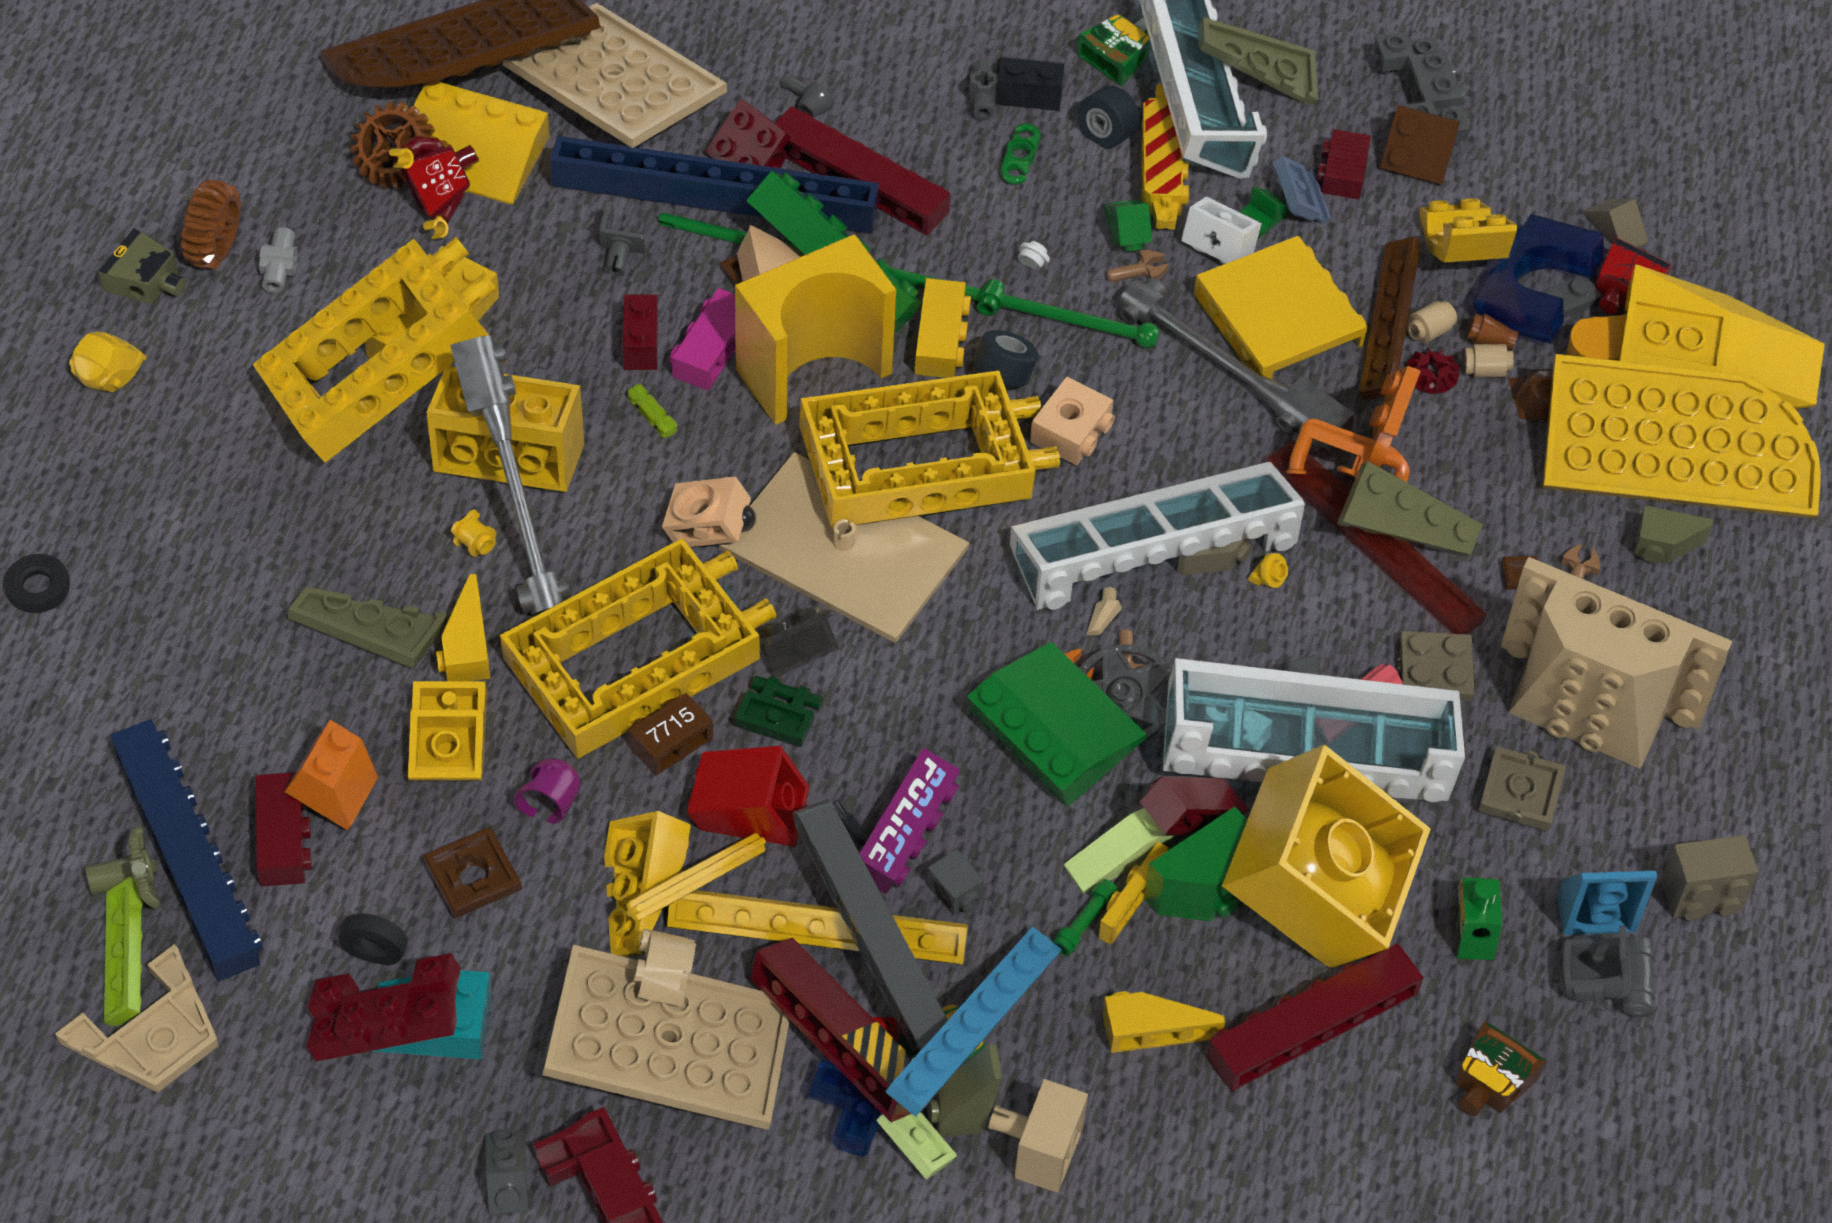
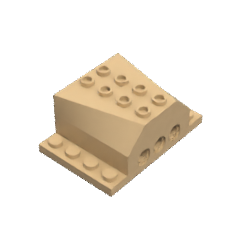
[1501,557,1733,768]

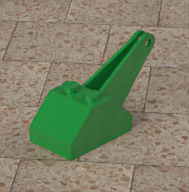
[1144,807,1247,922]

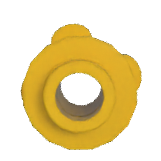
[451,509,496,557]

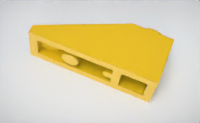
[436,574,490,681]
[1102,991,1225,1053]

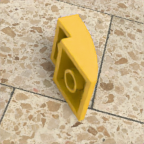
[408,681,487,780]

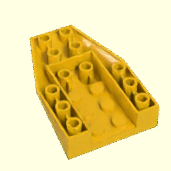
[1619,264,1825,409]

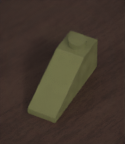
[927,1044,1002,1137]

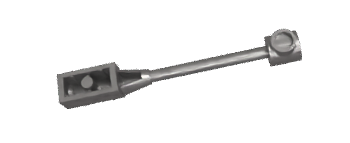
[1119,278,1354,452]
[450,335,571,615]

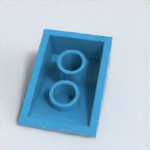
[1557,871,1657,935]

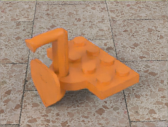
[1286,366,1421,482]

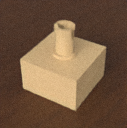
[988,1079,1088,1193]

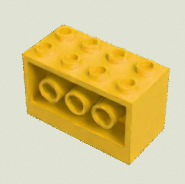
[426,366,585,492]

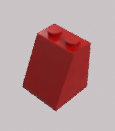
[687,745,810,847]

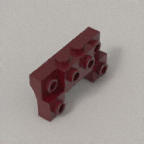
[306,953,461,1061]
[533,1107,663,1223]

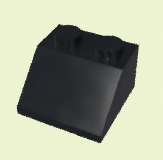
[996,56,1065,111]

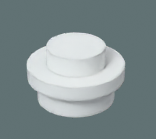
[1018,241,1050,271]

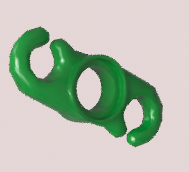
[1000,123,1041,185]

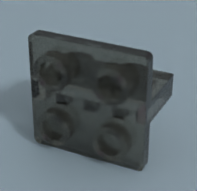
[757,606,839,677]

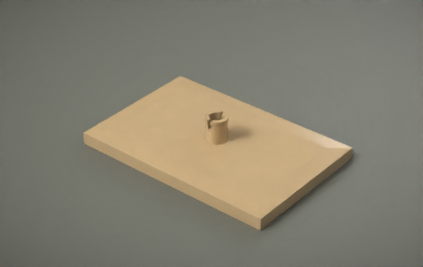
[502,3,727,148]
[719,452,969,643]
[542,945,790,1130]

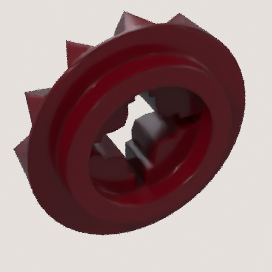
[1406,347,1459,394]

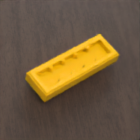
[1098,842,1169,944]

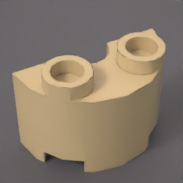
[633,929,696,1007]

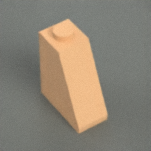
[737,225,805,281]

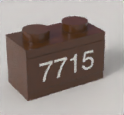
[629,693,713,776]

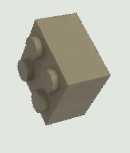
[1661,835,1759,921]

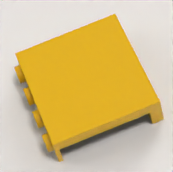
[1194,235,1367,379]

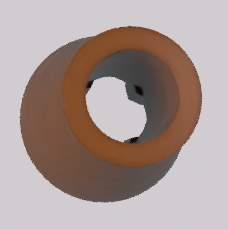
[1466,313,1518,350]

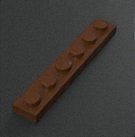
[1359,236,1421,400]

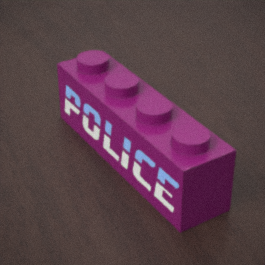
[859,747,960,894]

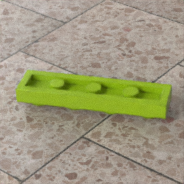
[104,877,143,1026]

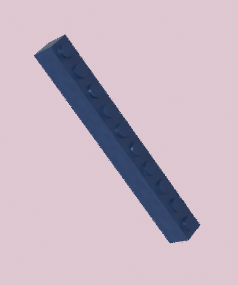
[550,136,879,233]

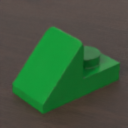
[1239,187,1291,240]

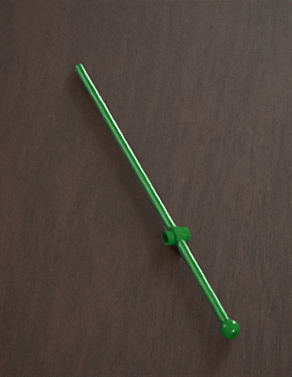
[658,213,1160,348]

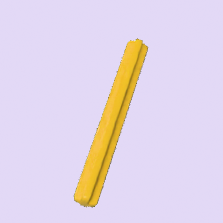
[626,833,766,921]

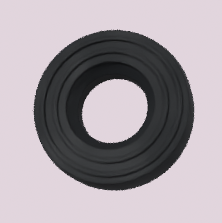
[4,554,70,613]
[339,913,408,965]

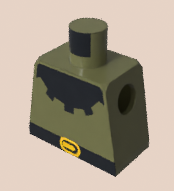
[98,228,186,304]

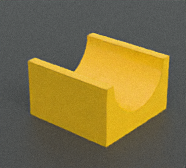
[735,234,896,425]

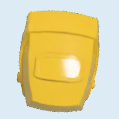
[69,331,147,392]

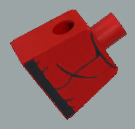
[1596,237,1672,315]

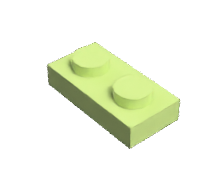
[877,1112,957,1180]

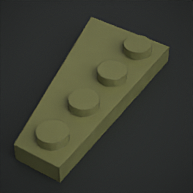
[1198,17,1318,105]
[1337,461,1483,556]

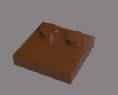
[1380,105,1461,184]

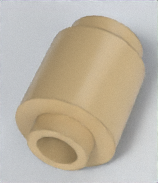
[1407,301,1457,344]
[1464,344,1514,378]

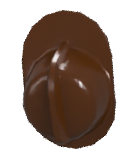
[1508,369,1553,421]

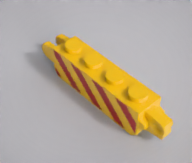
[1141,82,1189,230]

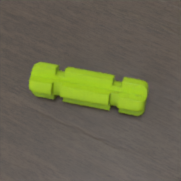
[627,384,677,438]

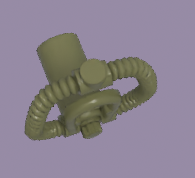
[85,825,161,909]

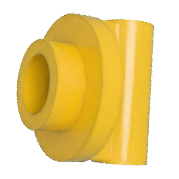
[1248,553,1288,588]

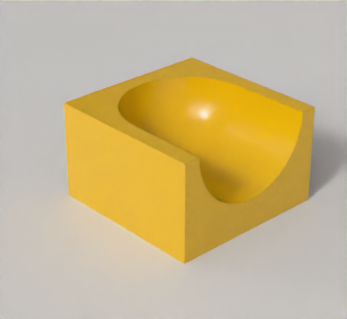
[1222,744,1431,968]

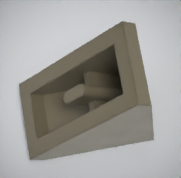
[1583,199,1649,248]

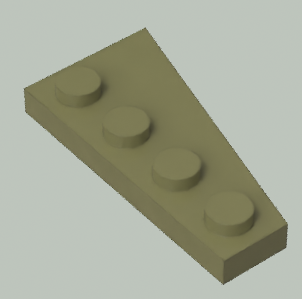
[288,587,448,669]

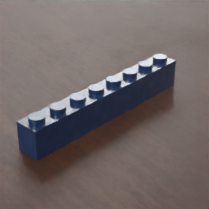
[110,719,264,982]

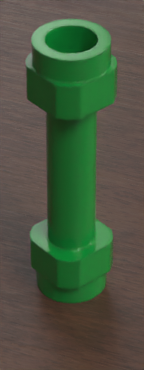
[1052,879,1120,957]

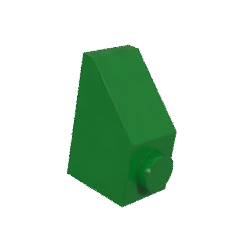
[1102,199,1152,251]

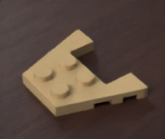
[55,944,219,1093]

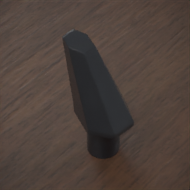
[832,799,869,846]

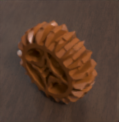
[349,101,435,189]
[181,179,241,270]

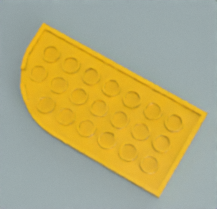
[1542,354,1821,519]

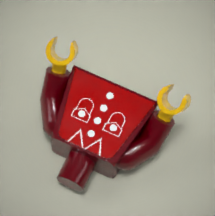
[389,136,479,240]

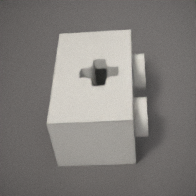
[1181,197,1261,264]

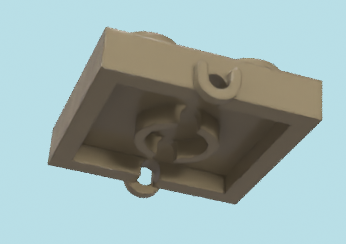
[1397,631,1476,701]
[1478,746,1566,831]

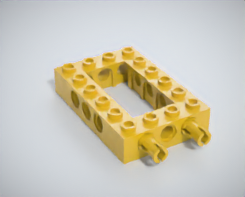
[253,237,497,463]
[799,370,1060,528]
[500,538,776,759]

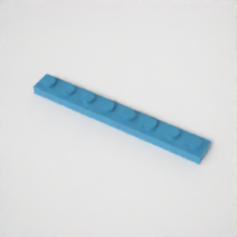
[886,927,1062,1117]

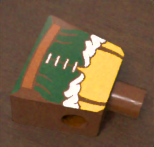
[1456,1021,1547,1116]

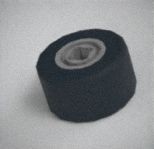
[1077,85,1140,149]
[973,330,1039,387]

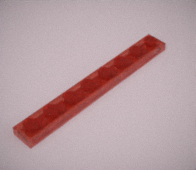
[1268,440,1487,634]

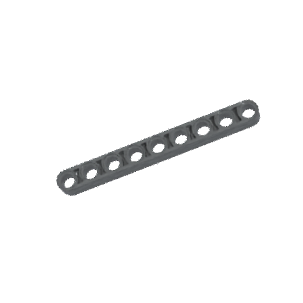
[793,799,967,1066]

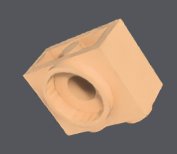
[1030,377,1115,466]
[662,477,751,547]

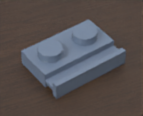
[1273,156,1331,224]

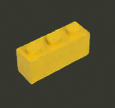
[915,278,971,378]

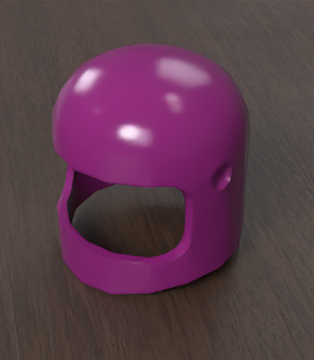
[514,758,581,824]

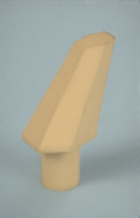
[1086,587,1122,635]

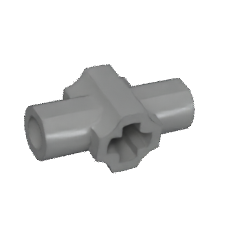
[259,227,298,293]

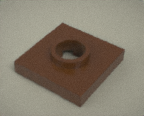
[423,826,522,919]

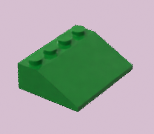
[967,642,1148,806]

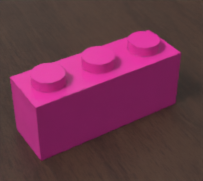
[669,288,736,391]

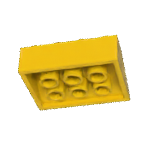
[392,82,550,205]

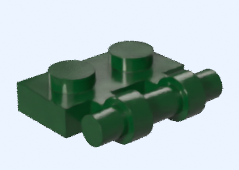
[734,675,823,747]

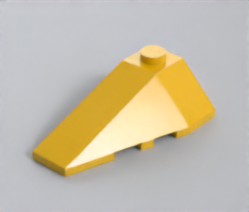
[604,811,691,957]

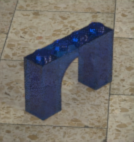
[1473,214,1604,344]

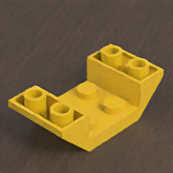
[1419,198,1517,262]

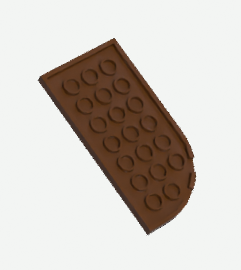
[320,0,601,87]

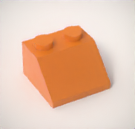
[285,719,379,831]

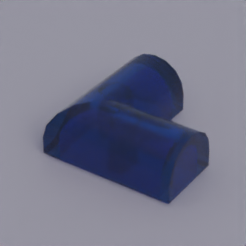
[809,1059,882,1157]

